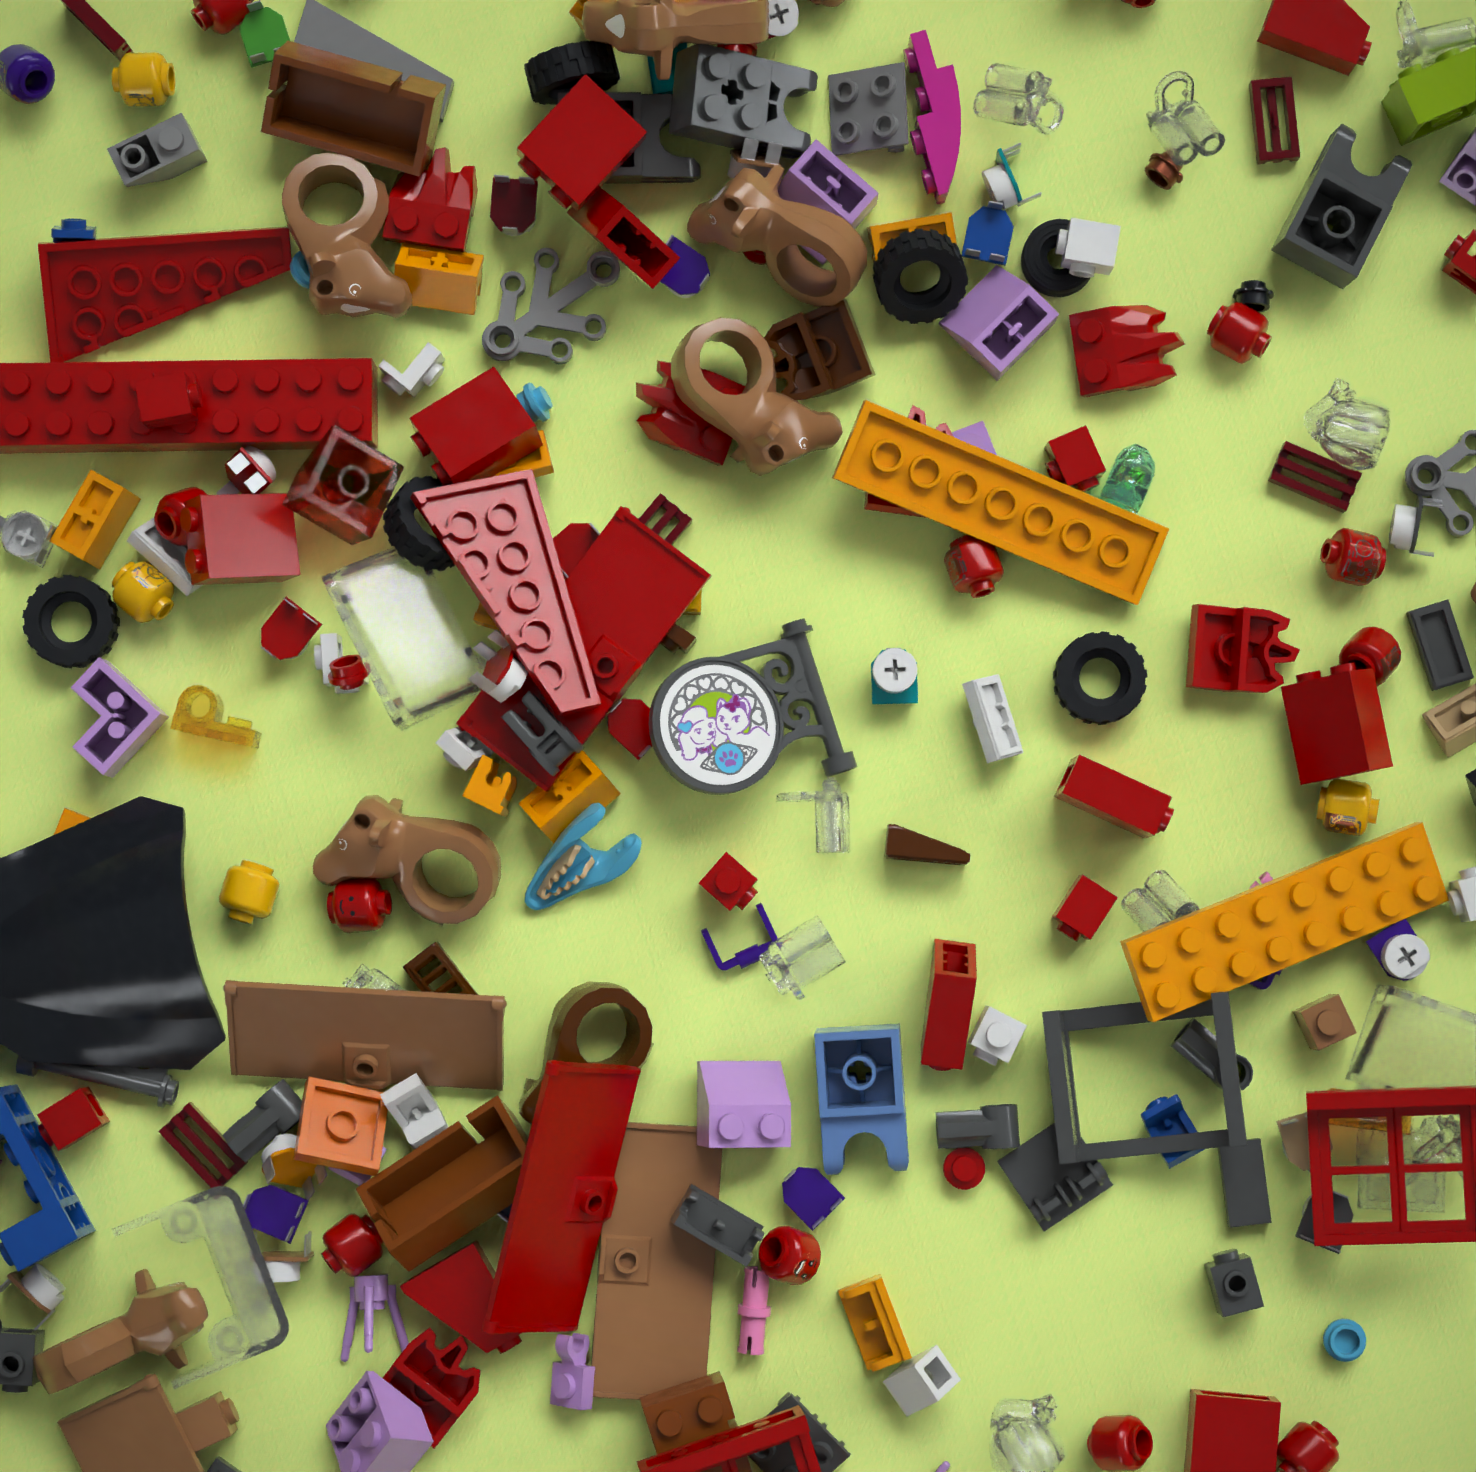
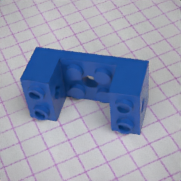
[0,1084,96,1272]

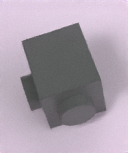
[1204,1249,1264,1317]
[0,1327,45,1393]

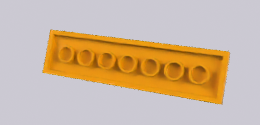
[832,400,1169,605]
[1120,822,1449,1022]

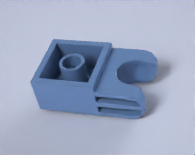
[814,1023,909,1175]

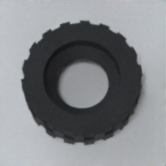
[524,40,620,105]
[873,228,968,324]
[383,476,455,571]
[22,575,120,669]
[1053,631,1148,725]

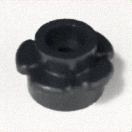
[1233,280,1274,313]

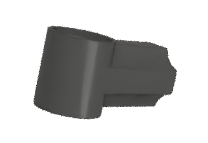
[1170,1018,1253,1090]
[222,1079,302,1162]
[936,1104,1020,1149]

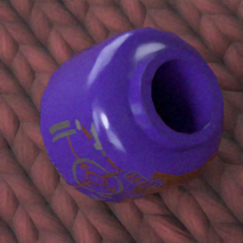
[0,44,55,104]

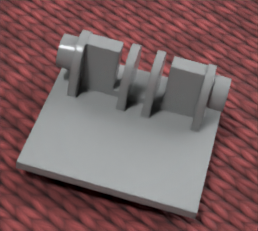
[828,62,909,156]

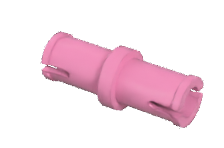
[737,1266,771,1355]

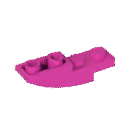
[903,30,961,204]

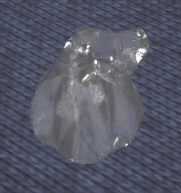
[1304,378,1391,471]
[989,1393,1066,1472]

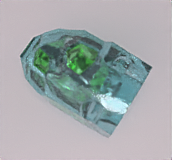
[1098,444,1155,514]

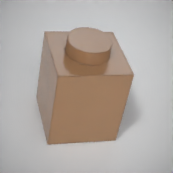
[1292,994,1357,1051]
[175,1391,239,1452]

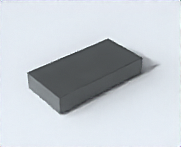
[1406,599,1474,691]
[1218,1138,1272,1228]

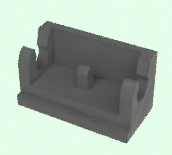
[670,1184,764,1267]

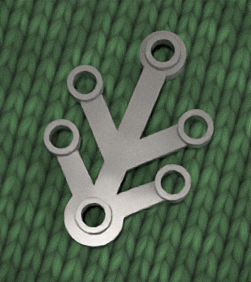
[482,248,620,364]
[1405,430,1476,537]

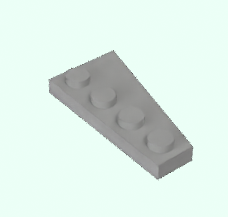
[294,0,454,122]

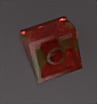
[282,425,404,545]

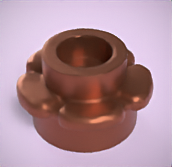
[1145,152,1183,190]

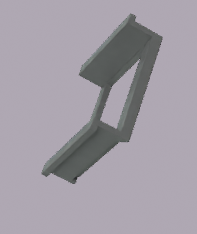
[1042,991,1247,1164]

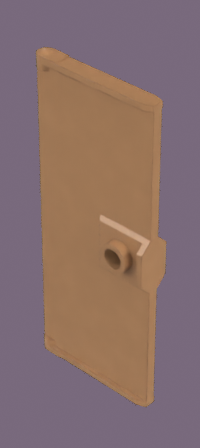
[223,980,507,1091]
[591,1122,723,1400]
[57,1373,205,1472]

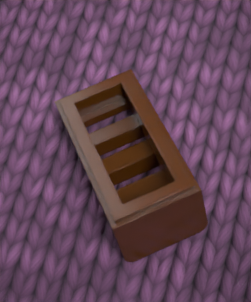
[884,823,970,866]
[403,942,479,995]

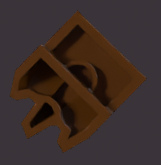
[764,298,876,401]

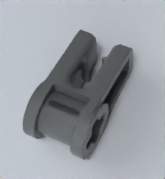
[502,691,585,776]

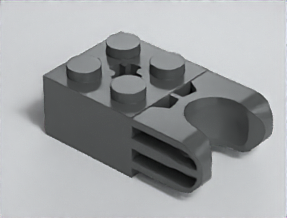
[669,44,818,159]
[557,92,701,184]
[1271,123,1412,289]

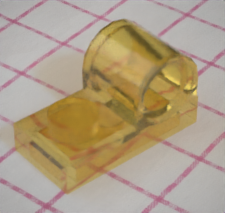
[170,685,262,749]

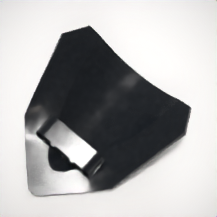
[0,796,226,1070]

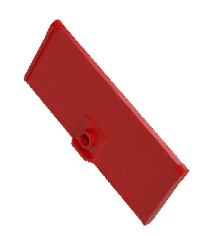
[456,506,712,792]
[482,1060,641,1334]

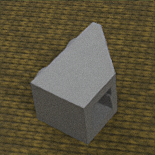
[107,113,208,187]

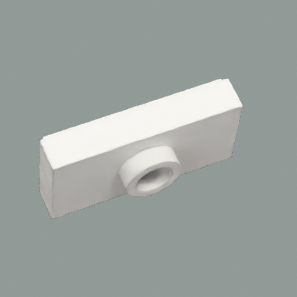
[127,518,203,596]
[962,674,1023,763]

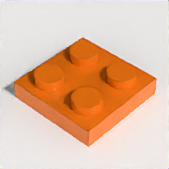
[293,1076,388,1176]

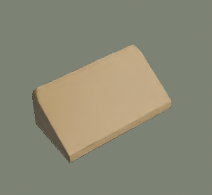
[1422,683,1476,757]

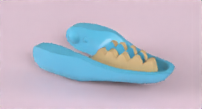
[525,802,642,910]

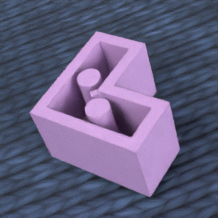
[71,657,169,778]

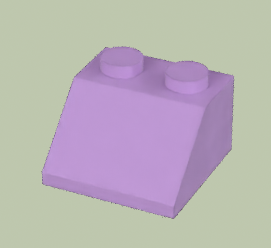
[697,1061,791,1148]

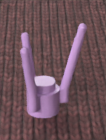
[341,1274,409,1362]

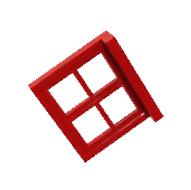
[1306,1085,1476,1246]
[637,1405,821,1472]

